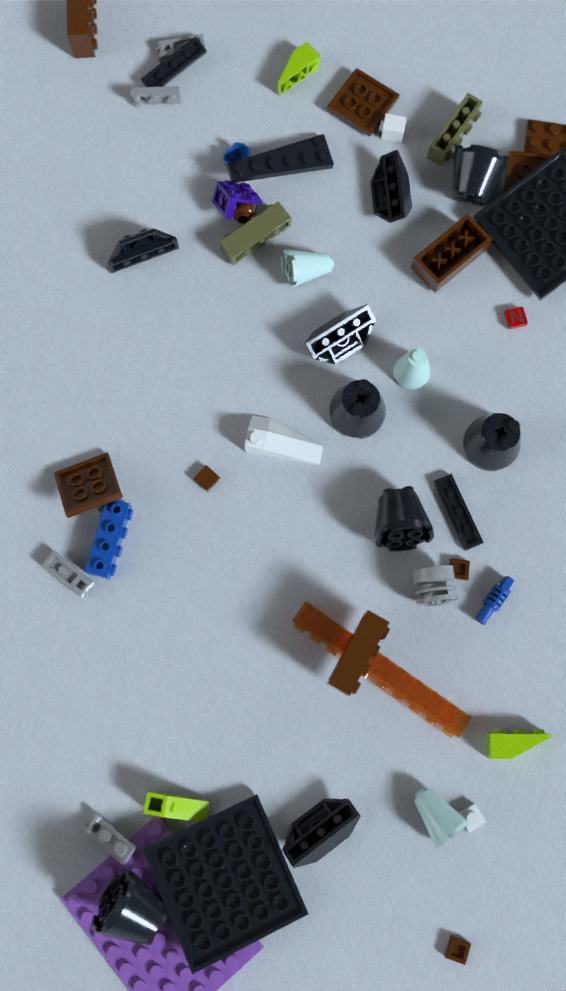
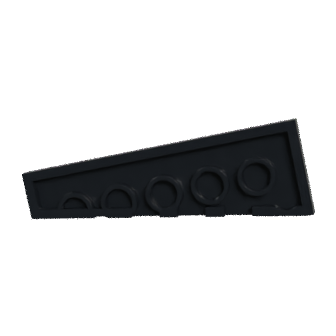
[227,134,334,183]

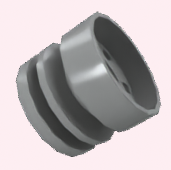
[412,565,458,606]

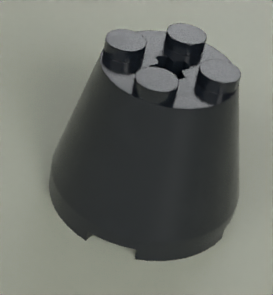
[453,144,509,206]
[329,379,386,439]
[463,413,521,471]
[374,486,434,552]
[91,868,167,946]

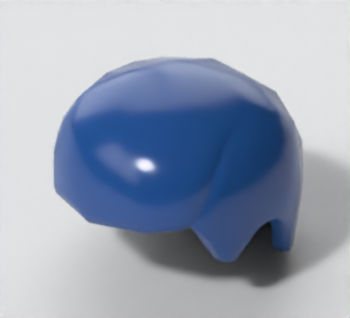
[223,142,250,167]

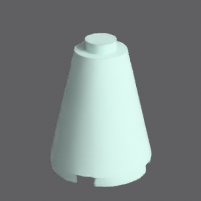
[281,250,334,288]
[393,348,430,390]
[414,787,469,849]

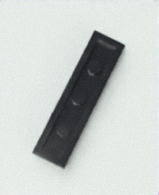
[141,36,207,87]
[433,473,484,551]

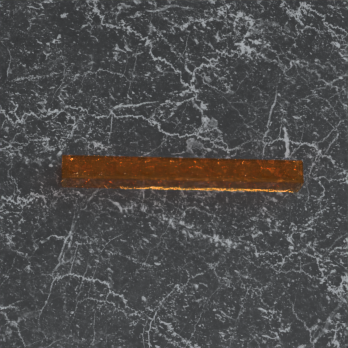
[292,601,472,739]

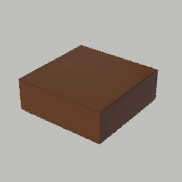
[193,465,221,492]
[449,558,470,581]
[444,935,471,965]

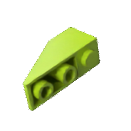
[278,42,320,96]
[486,729,551,759]
[143,790,210,822]

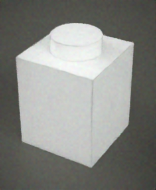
[379,113,407,143]

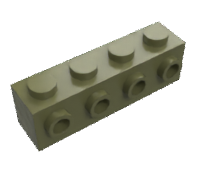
[427,93,483,167]
[219,201,291,265]

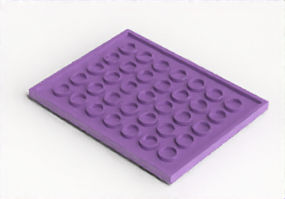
[61,816,263,991]

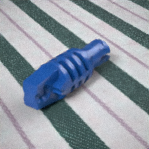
[474,576,514,625]

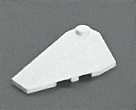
[245,415,323,465]

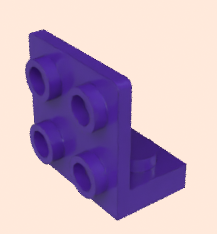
[212,180,262,219]

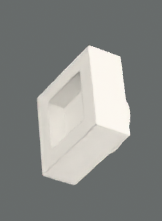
[459,803,486,833]

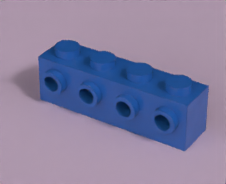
[84,500,134,580]

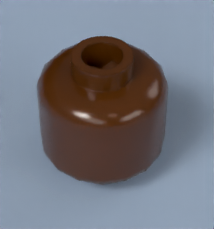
[233,202,257,224]

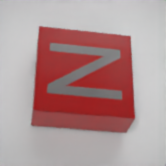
[504,306,528,329]

